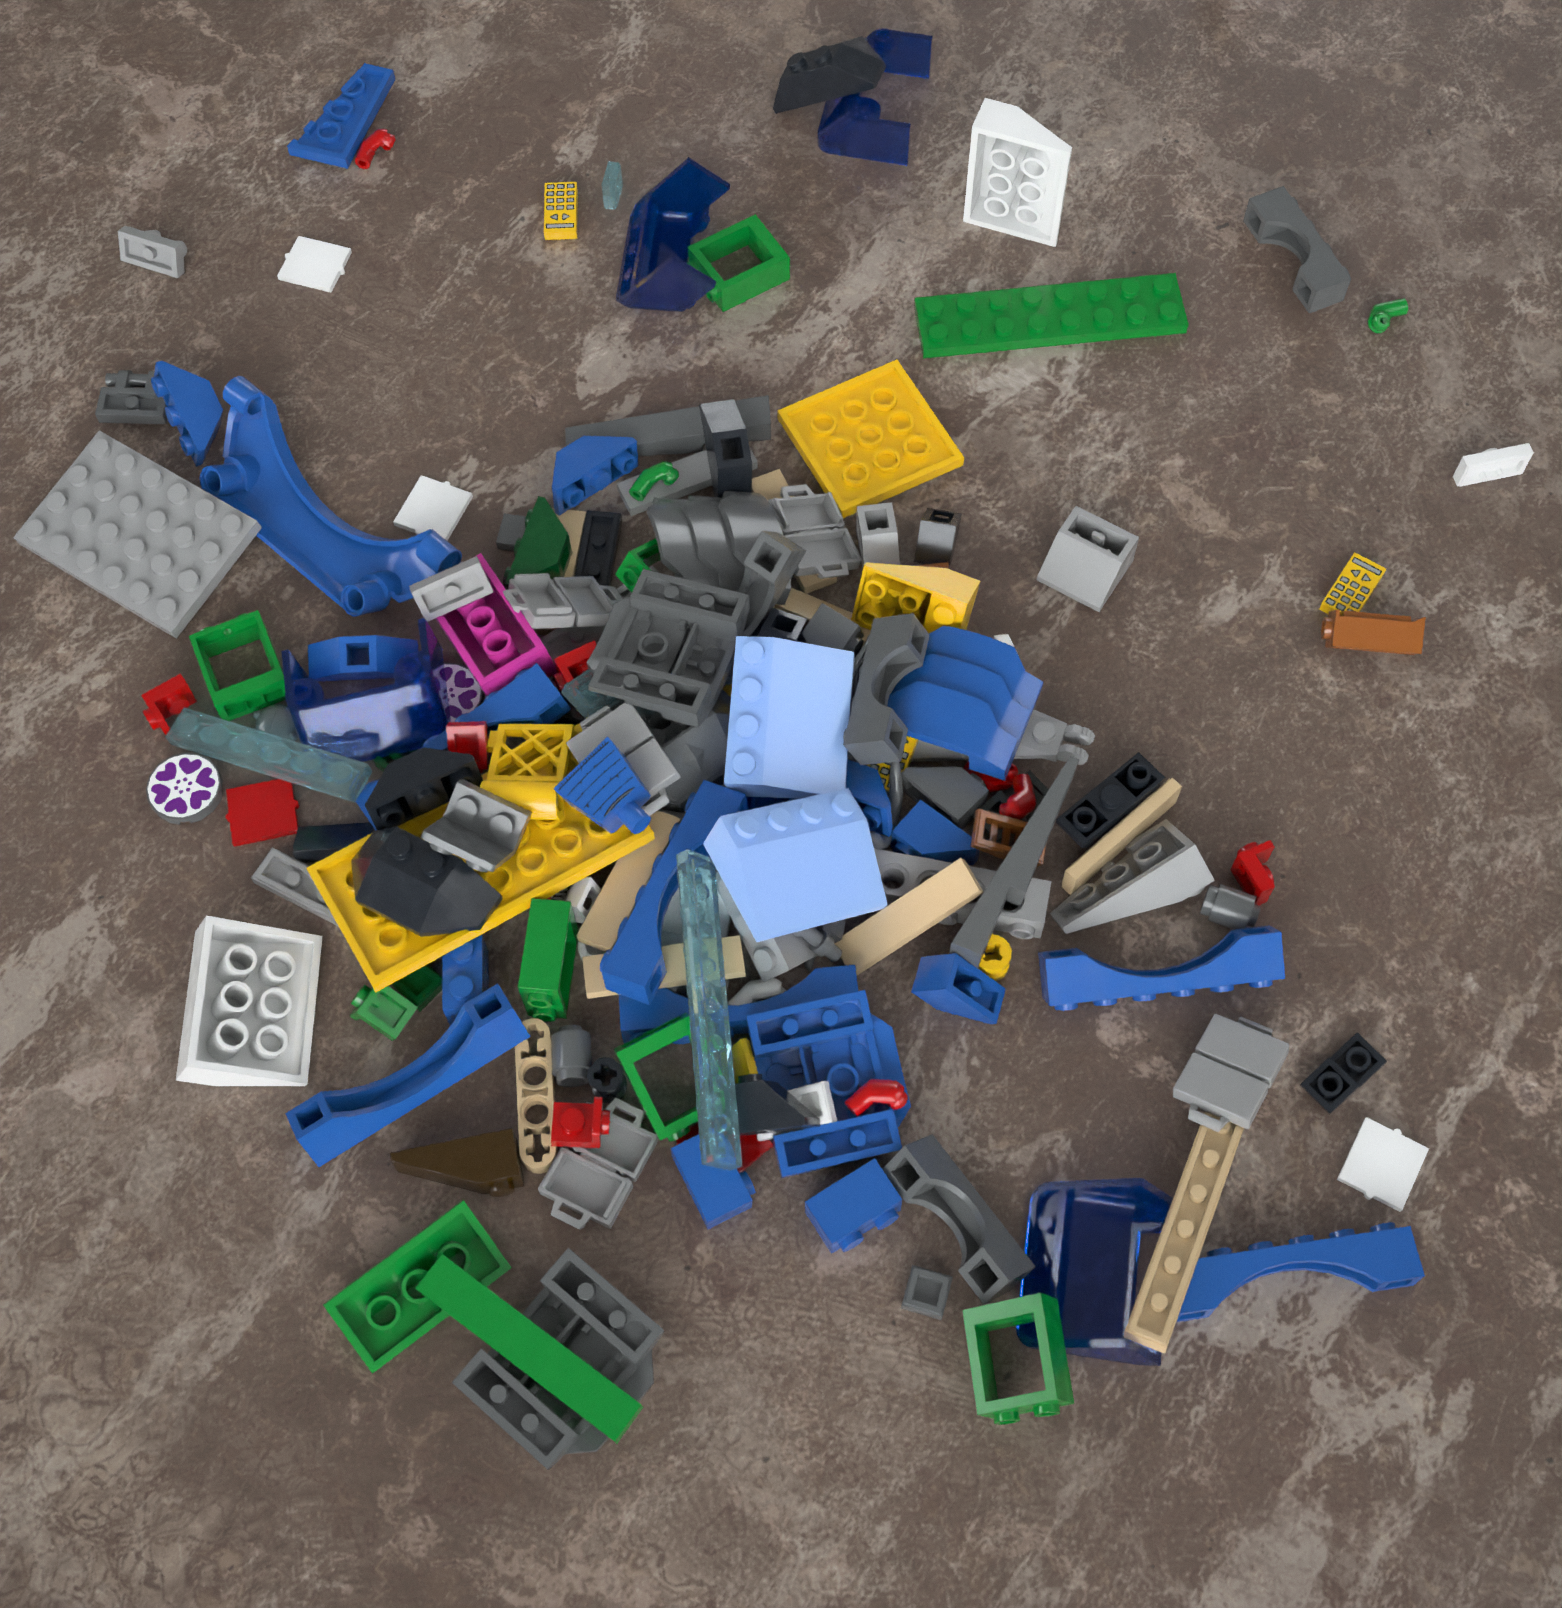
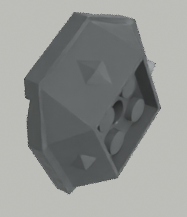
[593,689,731,813]

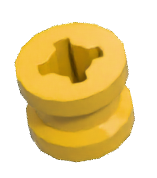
[978,934,1012,981]

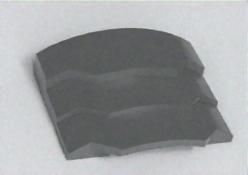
[647,491,791,605]
[587,569,750,727]
[452,1248,665,1470]

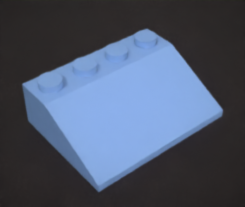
[724,636,855,798]
[703,788,888,942]

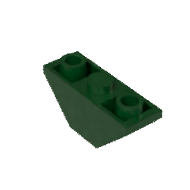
[503,496,573,590]

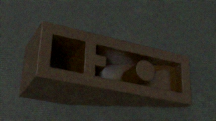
[390,1128,524,1197]

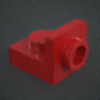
[552,640,597,704]
[141,673,197,738]
[446,721,492,773]
[1230,840,1275,905]
[551,1097,610,1148]

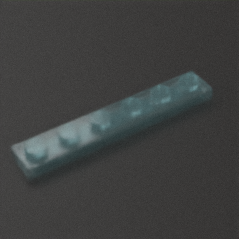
[165,707,373,803]

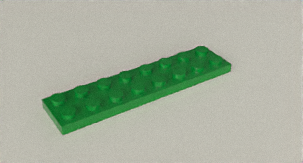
[914,273,1189,359]

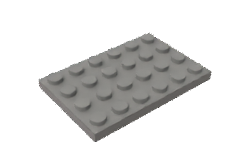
[13,430,262,639]

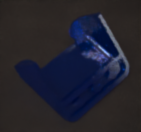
[1016,1178,1173,1366]

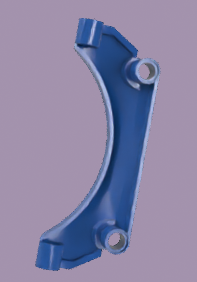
[199,376,462,616]

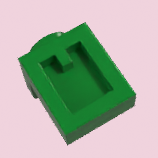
[350,984,418,1041]

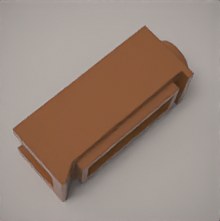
[1321,610,1426,655]

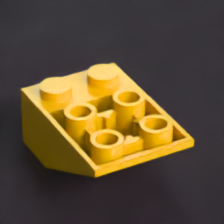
[851,562,981,633]

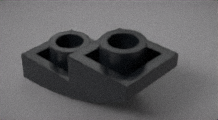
[1300,1032,1387,1115]

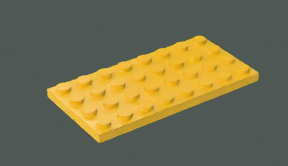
[306,723,655,992]

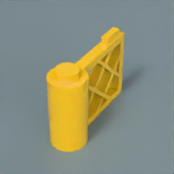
[480,724,575,820]

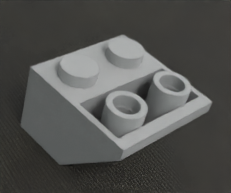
[1037,506,1139,612]

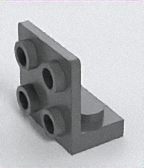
[421,779,533,872]

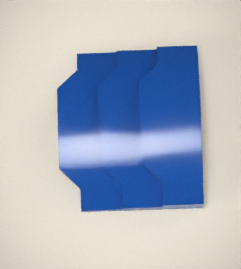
[887,626,1043,781]
[746,990,911,1178]

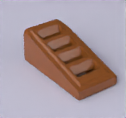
[971,809,1046,868]

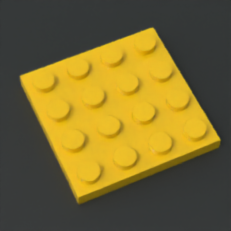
[777,360,964,519]

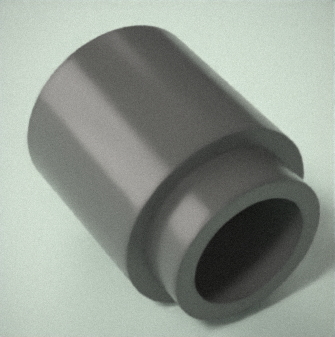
[1200,884,1261,930]
[551,1025,592,1087]

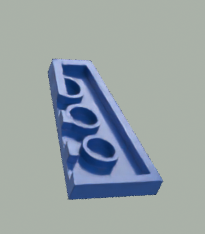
[287,63,395,169]

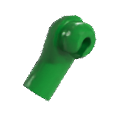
[1367,298,1408,333]
[629,461,679,501]

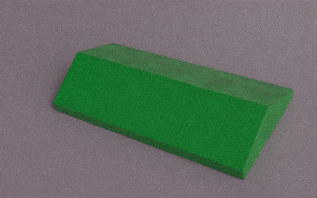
[323,1200,512,1374]

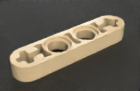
[515,1018,558,1174]

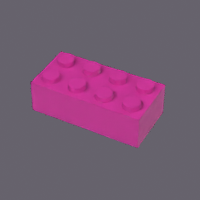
[435,553,557,697]

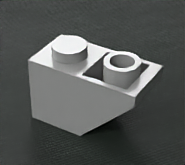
[856,502,900,570]

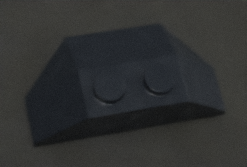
[773,36,886,114]
[351,826,503,937]

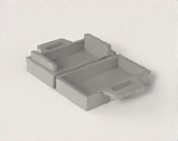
[768,484,862,579]
[503,573,623,629]
[566,703,681,816]
[1173,1014,1290,1132]
[538,1098,658,1230]

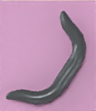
[870,762,903,850]

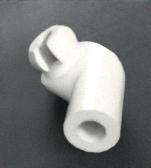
[727,978,786,1005]

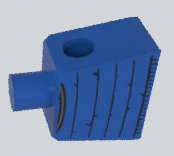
[553,736,651,834]

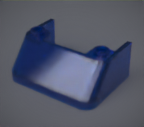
[817,28,933,166]
[616,157,730,312]
[282,618,451,770]

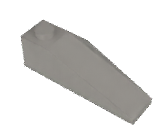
[1050,819,1215,934]

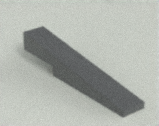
[565,395,771,456]
[949,756,1079,968]

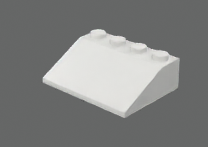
[963,98,1072,247]
[176,916,323,1086]

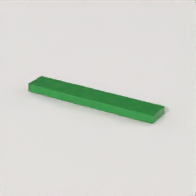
[415,1254,643,1444]

